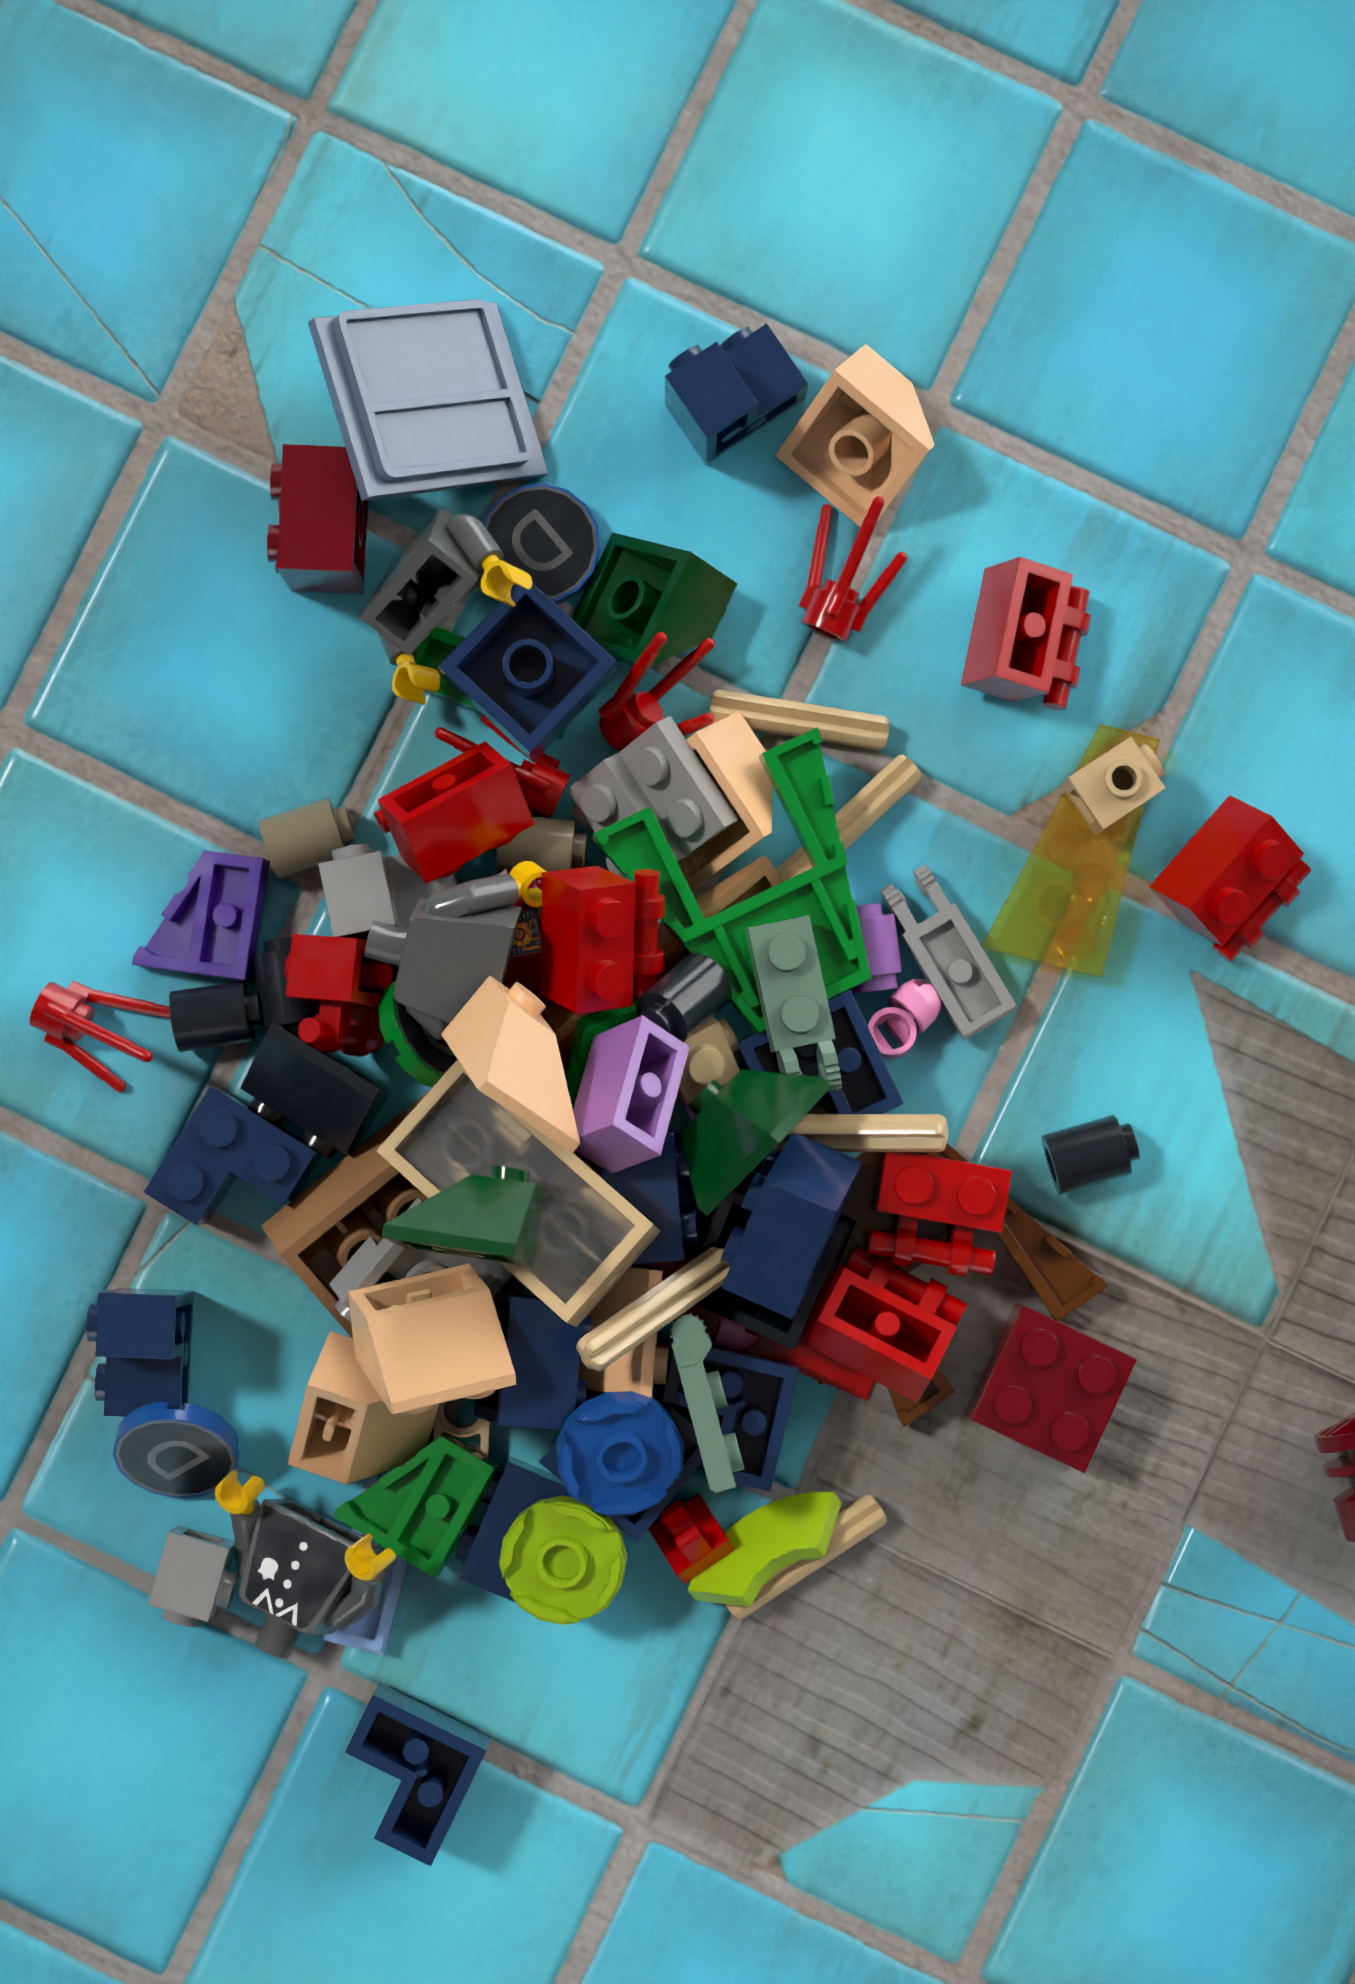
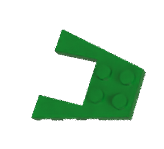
[592,727,871,1034]

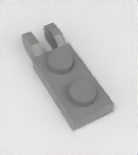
[880,864,1018,1041]

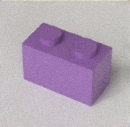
[573,1015,690,1174]

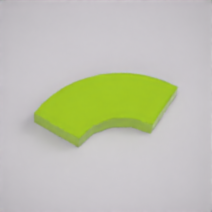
[688,1492,841,1607]

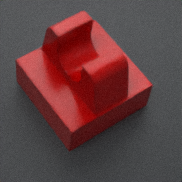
[648,1493,735,1584]

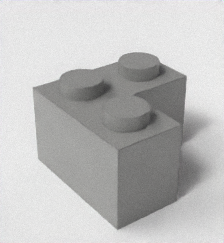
[318,844,458,940]

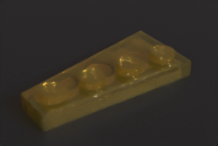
[981,724,1160,978]

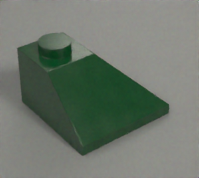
[572,532,738,668]
[679,1070,832,1216]
[381,1166,545,1267]

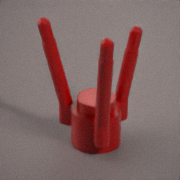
[798,496,908,642]
[598,632,715,752]
[434,713,571,818]
[29,980,171,1093]

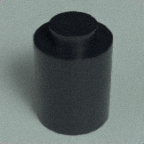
[253,937,320,1030]
[636,953,732,1042]
[169,980,263,1052]
[1041,1115,1140,1195]

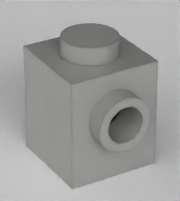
[148,1525,238,1627]

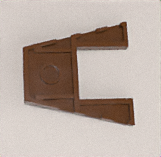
[841,1143,1108,1427]

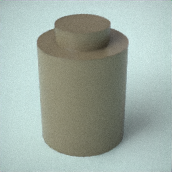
[258,797,356,879]
[496,817,587,873]

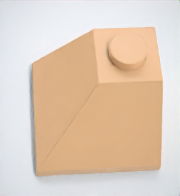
[775,344,934,527]
[679,711,773,891]
[441,975,580,1153]

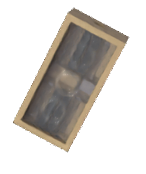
[376,1060,661,1327]

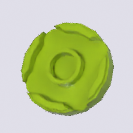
[499,1495,627,1625]

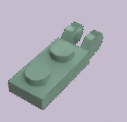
[745,915,842,1092]
[669,1312,745,1493]

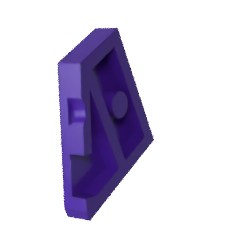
[132,850,270,982]

